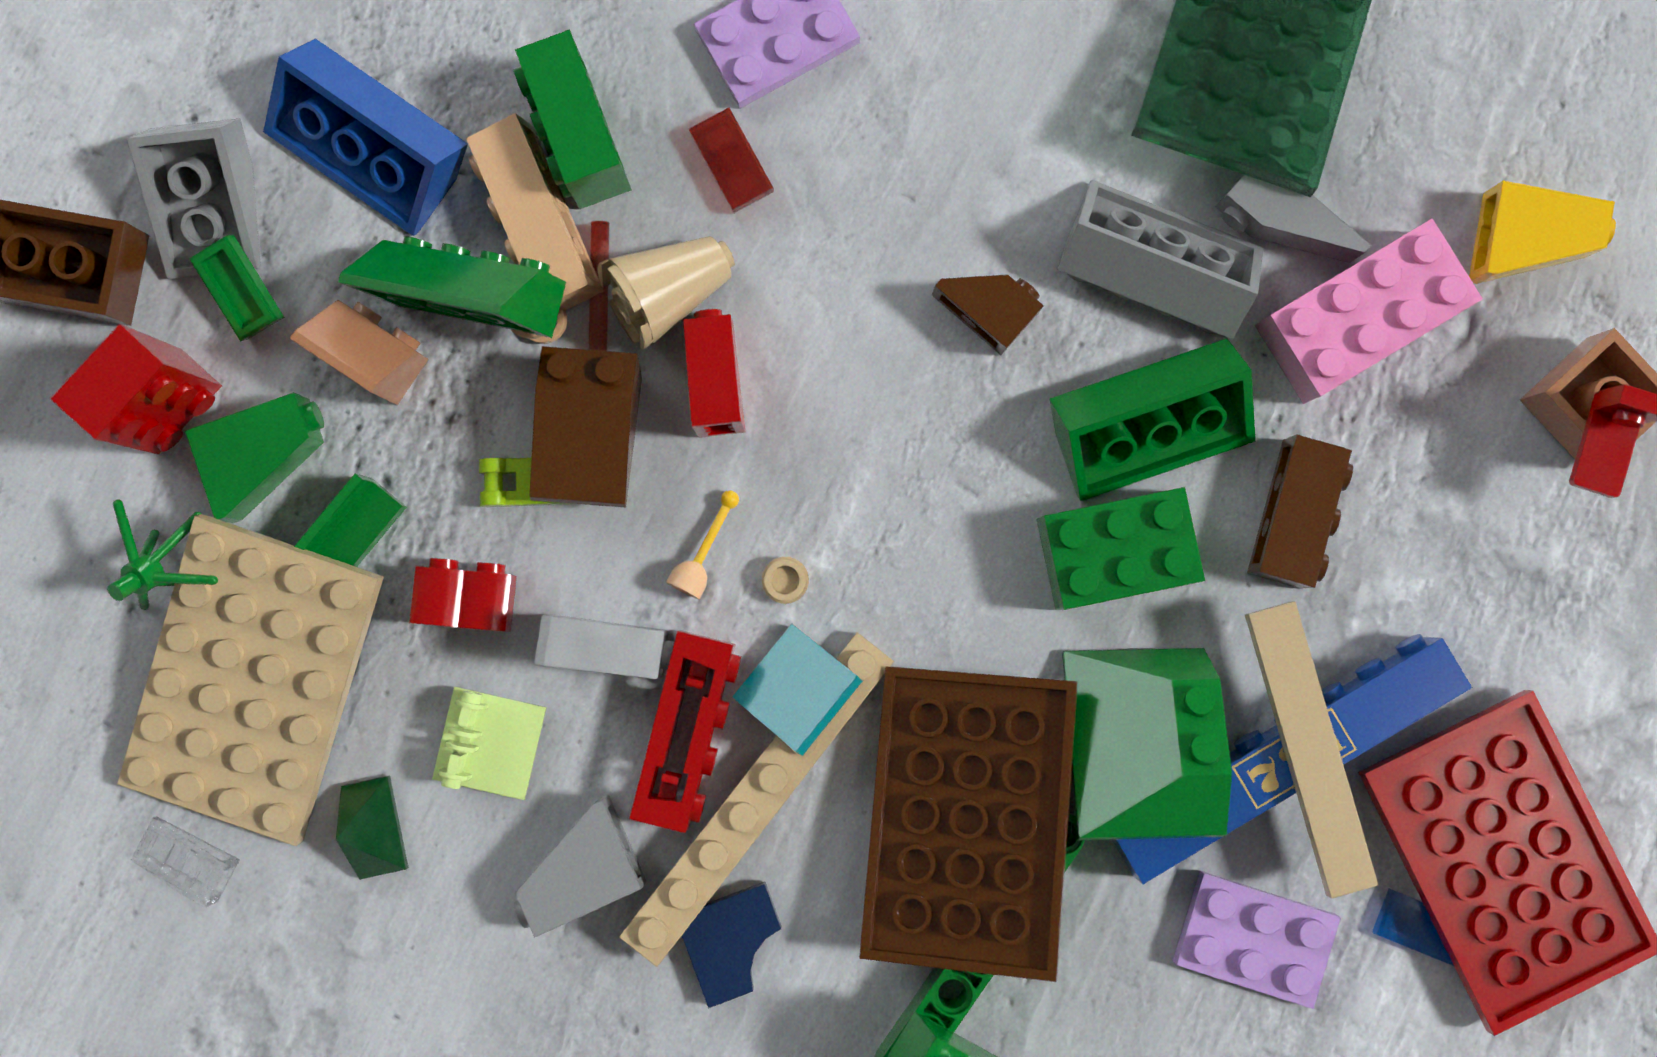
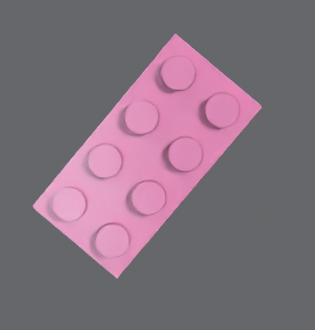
[1255,218,1483,404]

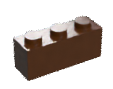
[1247,434,1353,589]

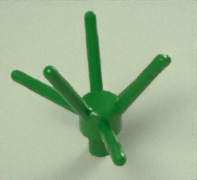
[107,499,218,610]

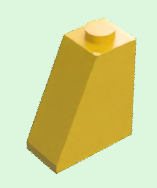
[1469,180,1616,284]

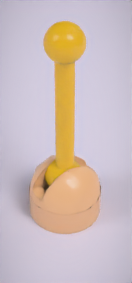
[666,490,739,600]

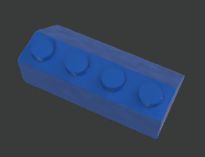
[263,38,468,236]

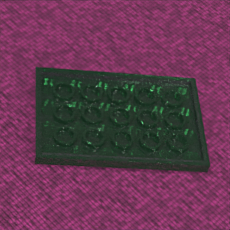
[1131,0,1372,197]

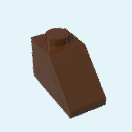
[932,275,1044,355]

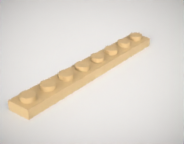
[619,632,894,967]

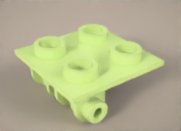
[432,687,547,800]

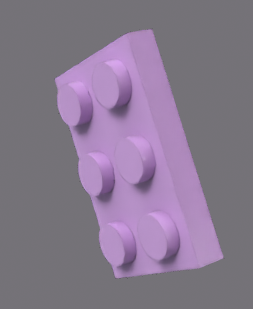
[694,0,860,109]
[1172,871,1341,1009]

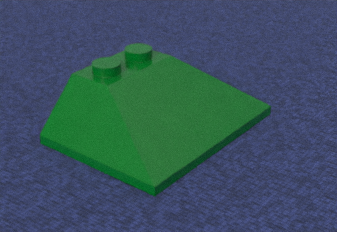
[1062,648,1232,840]

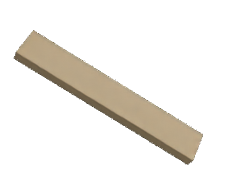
[1244,601,1378,899]

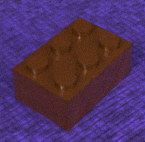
[0,200,150,326]

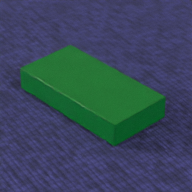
[189,235,285,342]

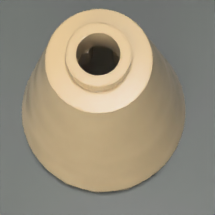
[597,236,735,350]

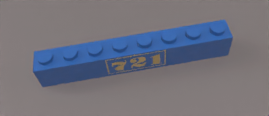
[1112,634,1473,884]

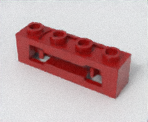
[629,630,742,833]

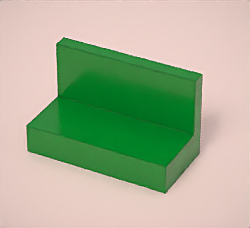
[294,473,407,567]

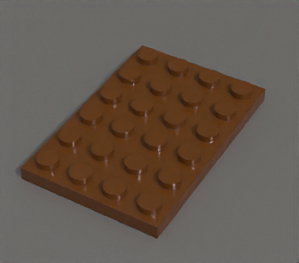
[859,666,1078,982]

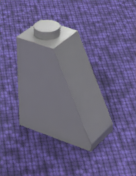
[534,615,674,679]
[514,795,646,938]

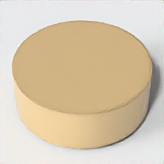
[762,557,809,604]

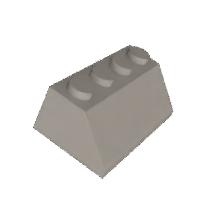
[1057,179,1263,339]

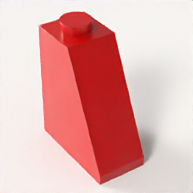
[683,309,746,438]

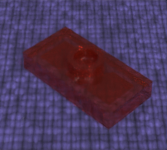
[689,107,774,214]

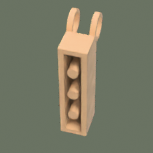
[466,113,604,344]

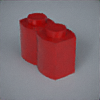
[409,558,517,632]

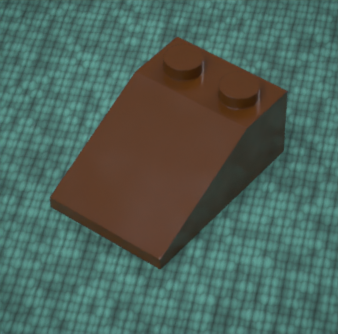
[529,346,642,508]

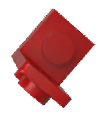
[1569,384,1657,498]

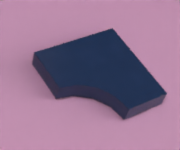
[682,881,782,1008]

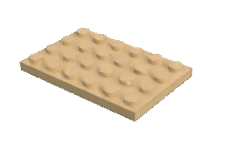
[117,514,384,846]

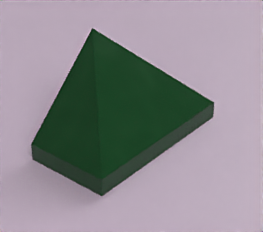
[336,775,409,880]

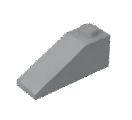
[1215,153,1371,263]

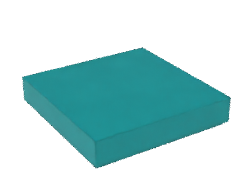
[732,624,863,756]

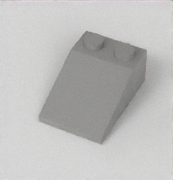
[126,118,261,279]

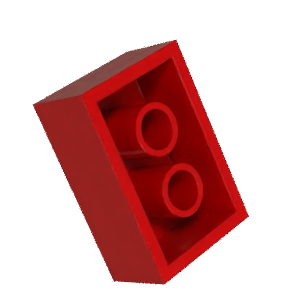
[50,324,222,455]

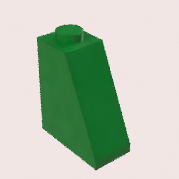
[185,392,324,523]

